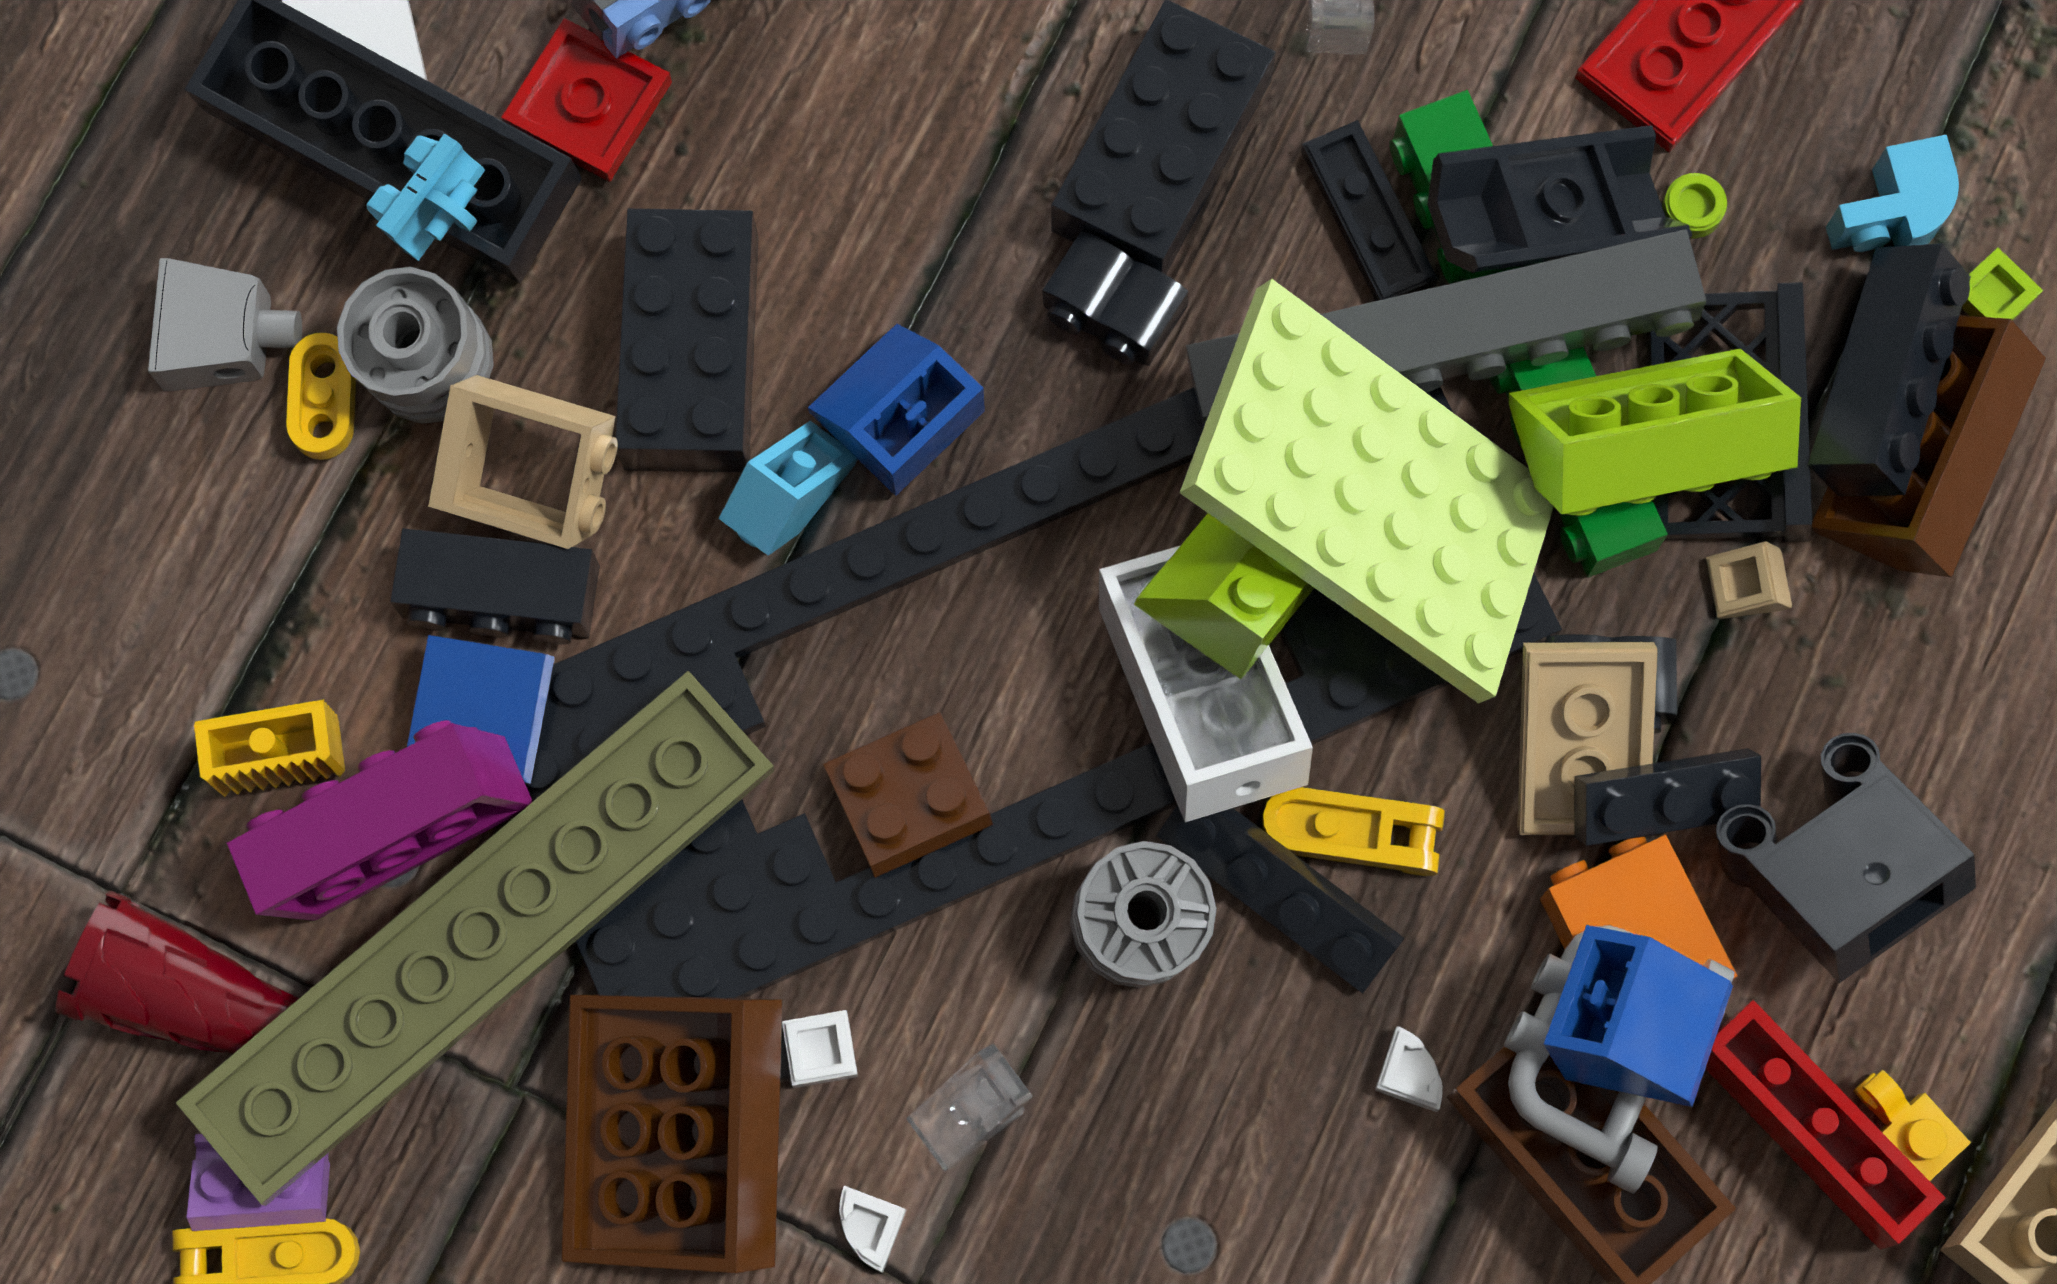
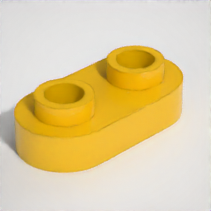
[286,333,356,460]

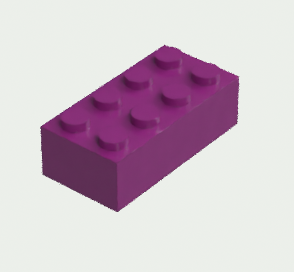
[227,720,533,921]

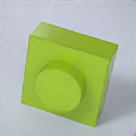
[1962,248,2043,321]

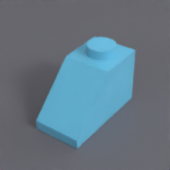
[719,421,858,556]

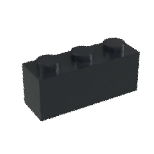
[390,528,600,645]

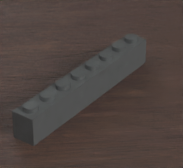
[1186,229,1706,428]

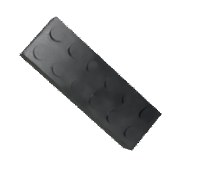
[184,0,582,284]

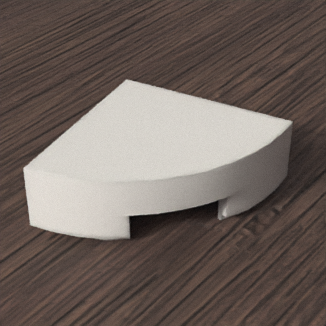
[1375,1026,1442,1112]
[839,1186,906,1273]

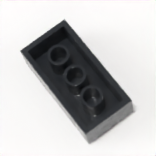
[1051,0,1276,275]
[616,208,759,473]

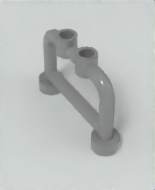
[1504,925,1735,1194]

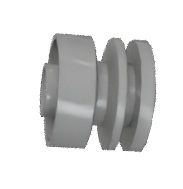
[337,267,494,424]
[1070,841,1217,988]

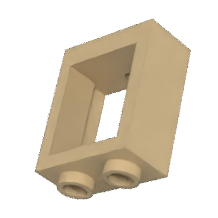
[428,375,618,549]

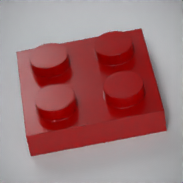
[501,18,672,182]

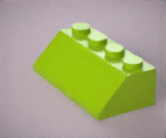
[1509,349,1801,515]
[1134,513,1314,679]

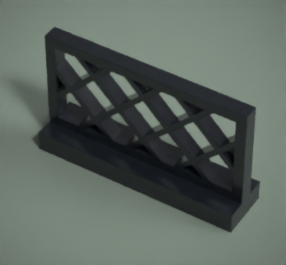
[1651,282,1812,542]

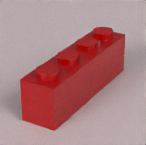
[1705,1000,1946,1250]

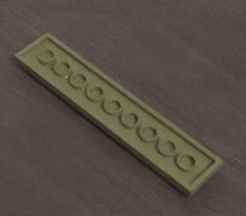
[176,671,774,1207]

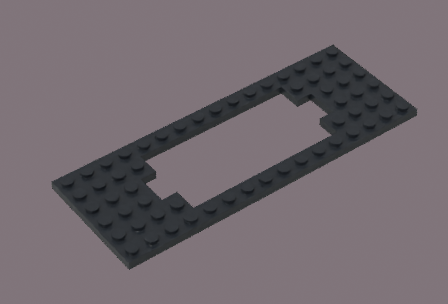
[525,387,1562,998]

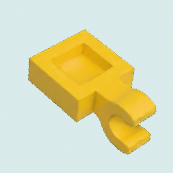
[1853,1070,1971,1181]

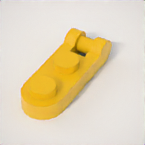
[1262,787,1445,876]
[172,1219,360,1284]

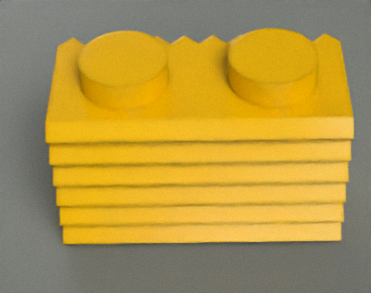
[194,699,345,797]

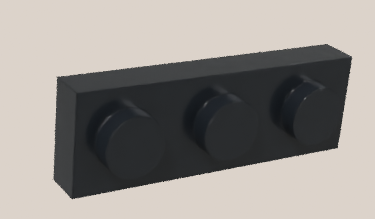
[1574,748,1761,846]

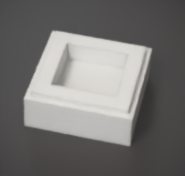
[782,1010,858,1088]

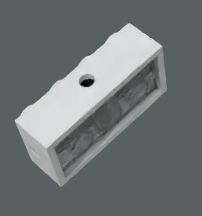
[1099,545,1313,822]

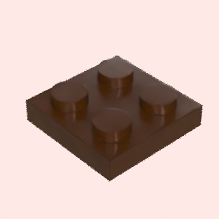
[823,712,993,878]

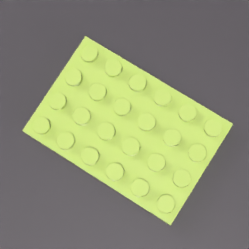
[1179,279,1554,703]

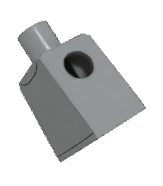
[148,258,302,391]

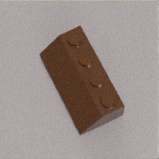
[1812,315,2046,577]

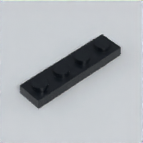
[1156,804,1405,993]

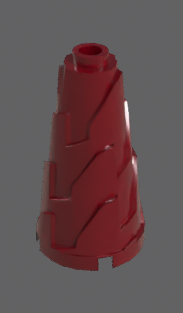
[55,891,299,1055]

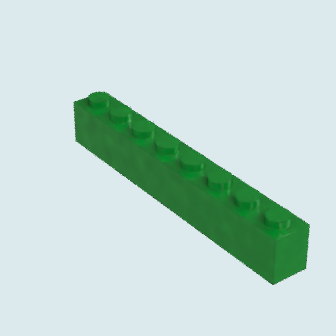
[1389,90,1668,578]

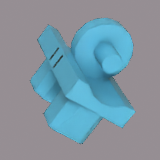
[367,134,485,261]

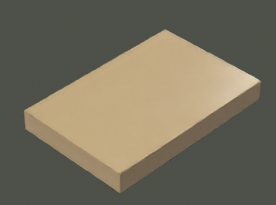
[1517,642,1657,835]

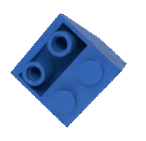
[808,324,985,496]
[1544,925,1733,1107]

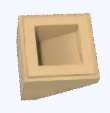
[1706,541,1792,619]

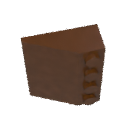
[562,995,782,1273]

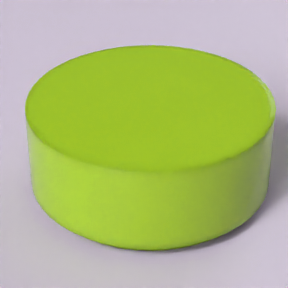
[1662,173,1727,239]

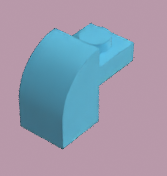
[1826,135,1959,252]

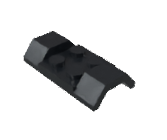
[1427,125,1692,273]

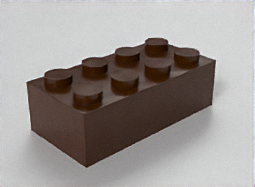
[1446,1047,1736,1284]

